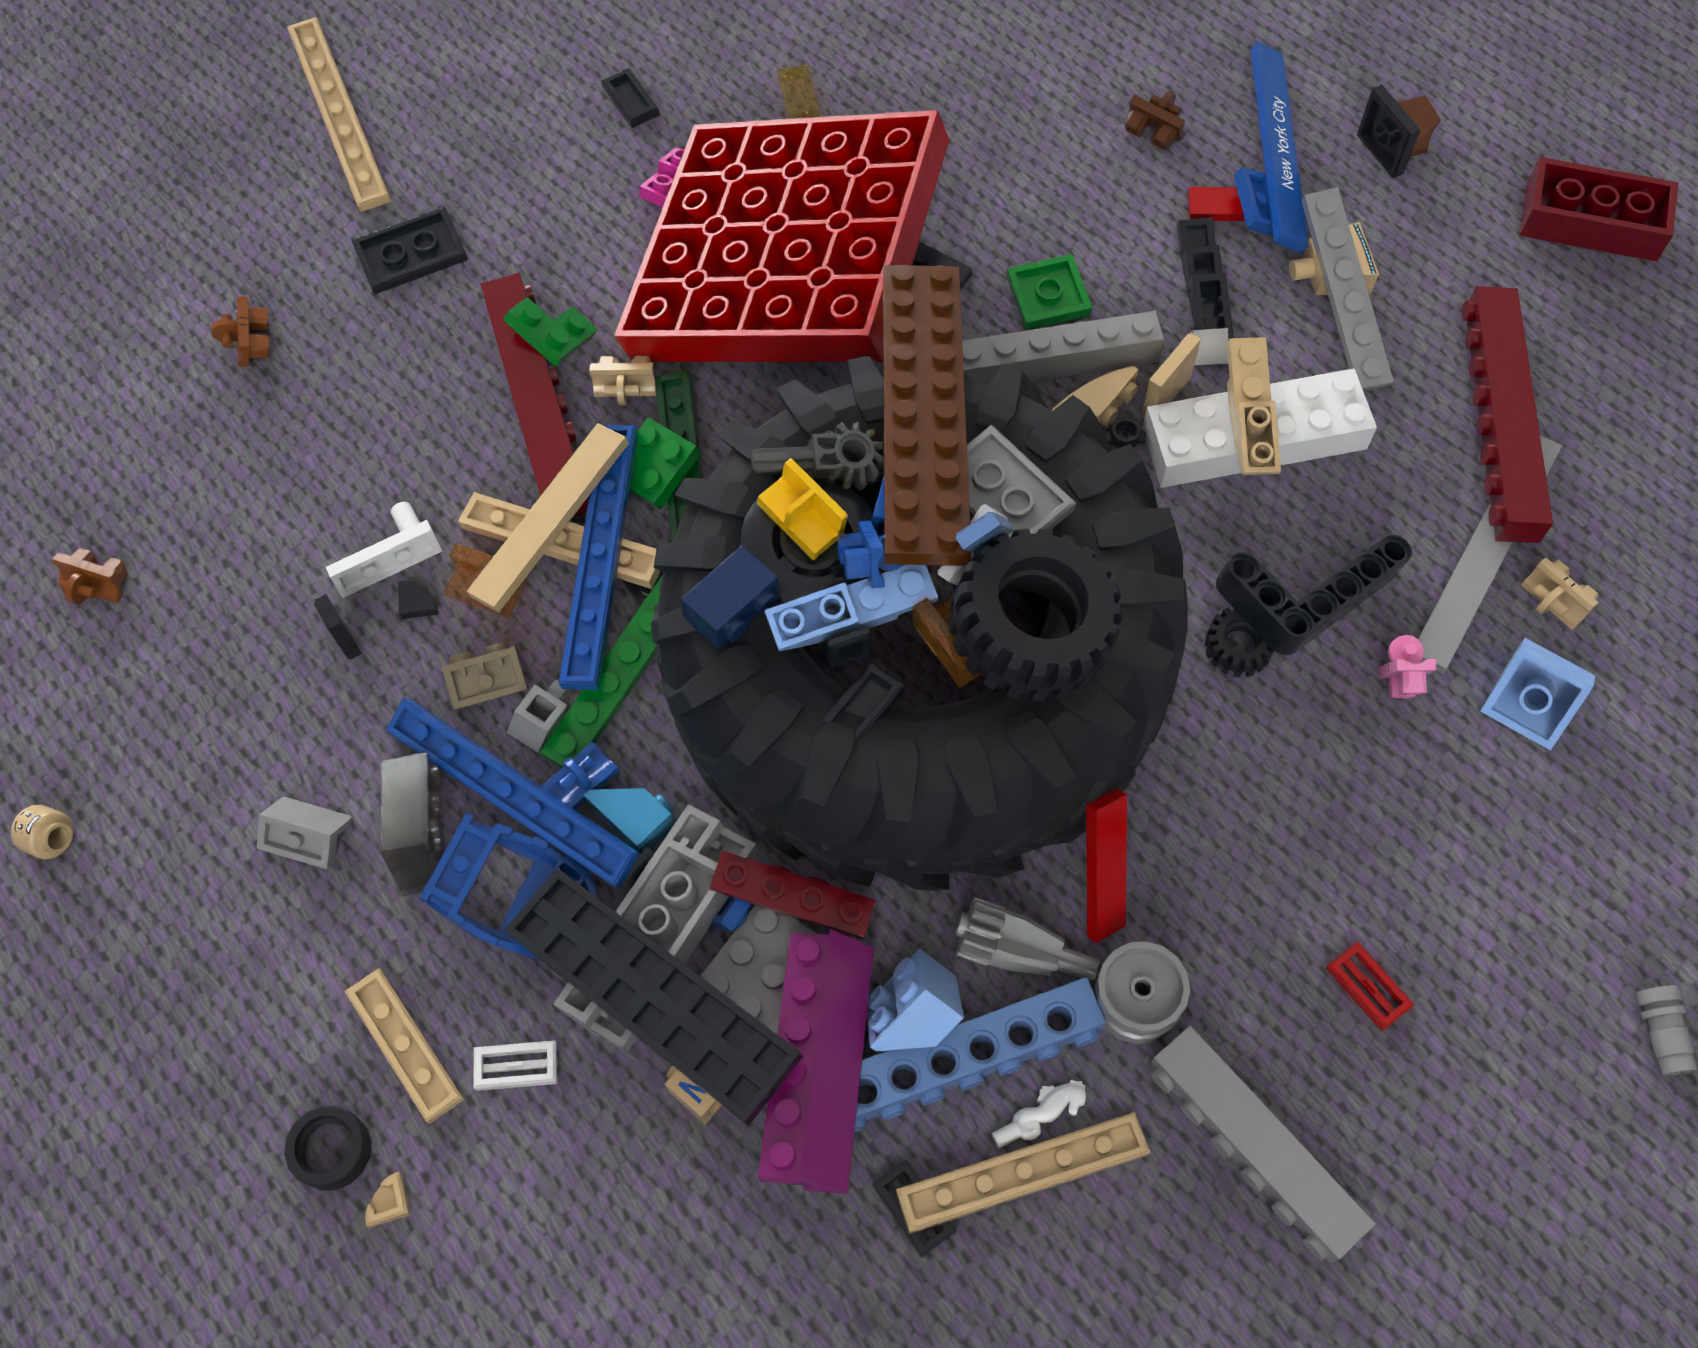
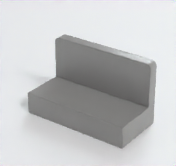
[257,797,352,869]

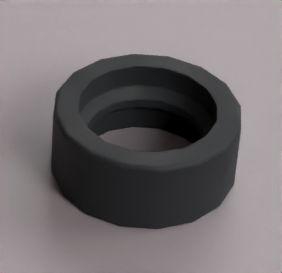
[284,1106,372,1191]

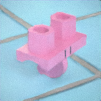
[1378,635,1436,698]

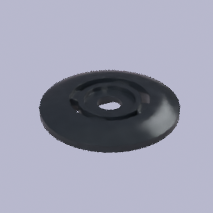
[740,477,880,604]

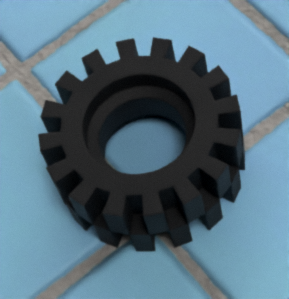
[1205,607,1274,678]

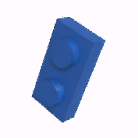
[1234,167,1273,236]

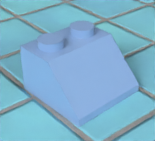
[1480,638,1595,751]

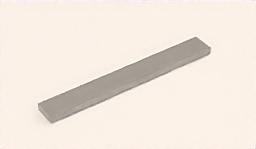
[1418,436,1562,674]

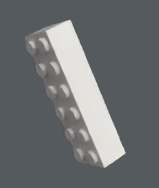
[1142,368,1377,488]

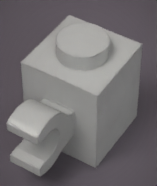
[506,680,568,753]

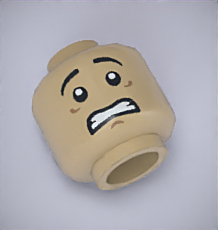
[11,805,74,860]

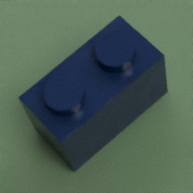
[681,545,778,650]

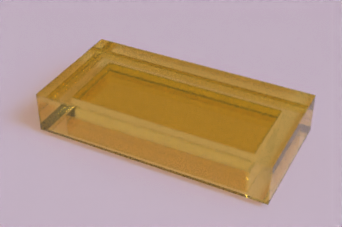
[777,64,820,119]

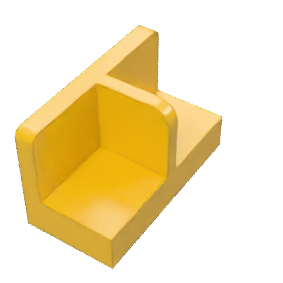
[757,458,848,560]

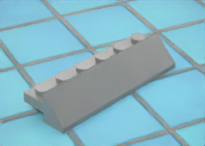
[553,804,759,1052]

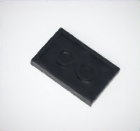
[351,206,468,295]

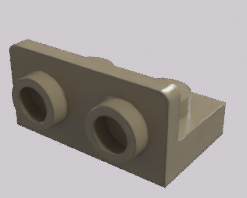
[441,641,528,710]

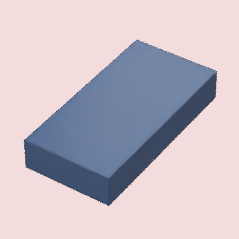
[955,512,1014,553]

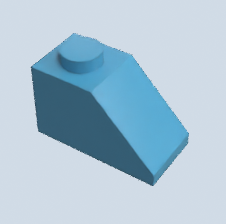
[584,788,675,851]

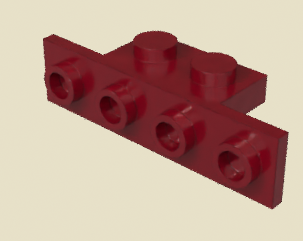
[709,851,876,939]

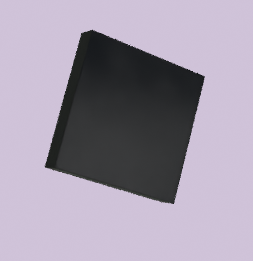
[1357,84,1421,178]

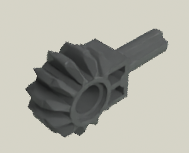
[751,422,884,491]

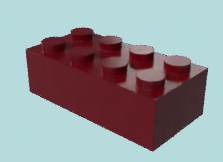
[1519,157,1678,262]

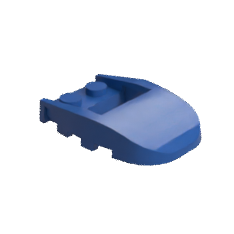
[420,813,597,959]

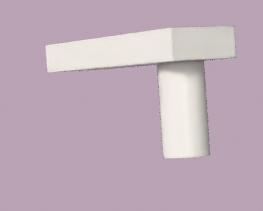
[326,502,442,598]

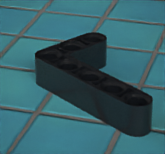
[1216,535,1412,655]

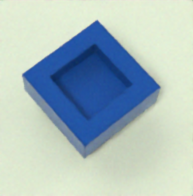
[711,896,751,932]

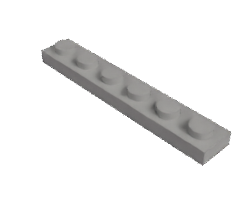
[1301,187,1394,392]

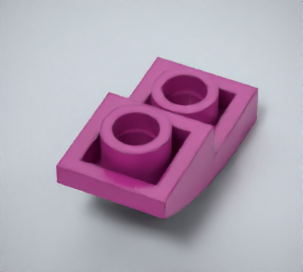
[639,147,685,208]

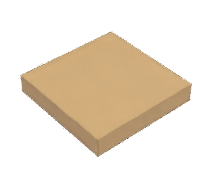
[1141,333,1201,420]

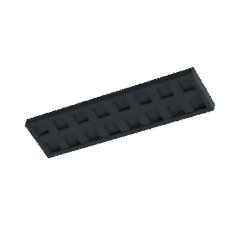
[504,869,803,1126]

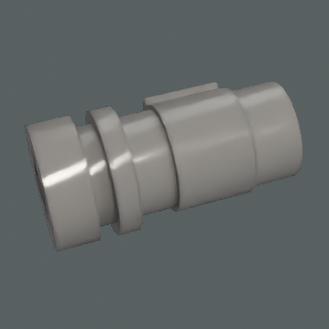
[1636,985,1697,1076]

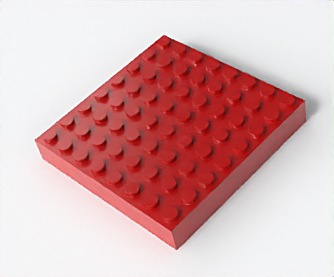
[614,110,950,362]

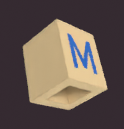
[664,1066,722,1124]

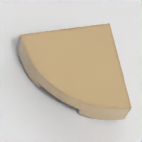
[365,1172,411,1228]

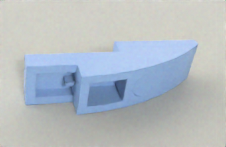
[765,565,938,651]

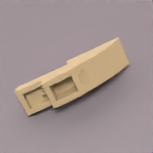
[1227,337,1281,475]
[1052,366,1138,428]

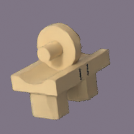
[589,356,656,406]
[1521,557,1599,630]

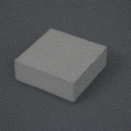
[1191,328,1228,366]

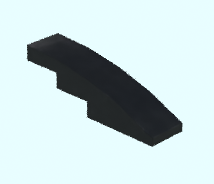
[1177,217,1234,341]

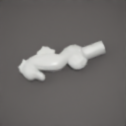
[991,1080,1086,1148]

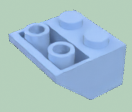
[867,948,964,1052]

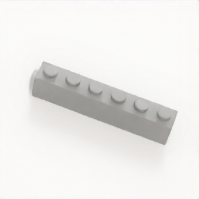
[962,311,1164,384]
[1149,1025,1376,1264]

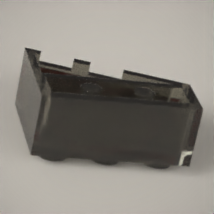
[380,752,445,897]

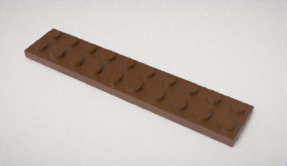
[883,265,972,566]

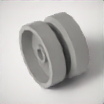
[1093,941,1190,1044]

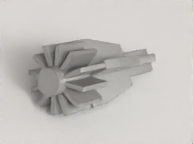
[954,897,1100,982]

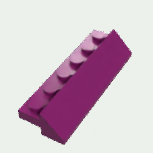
[758,929,874,1194]

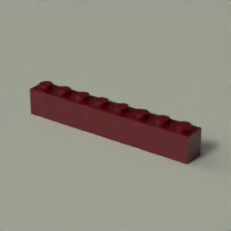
[480,273,589,518]
[1462,286,1553,543]

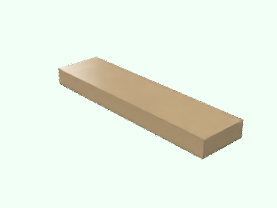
[344,968,465,1124]

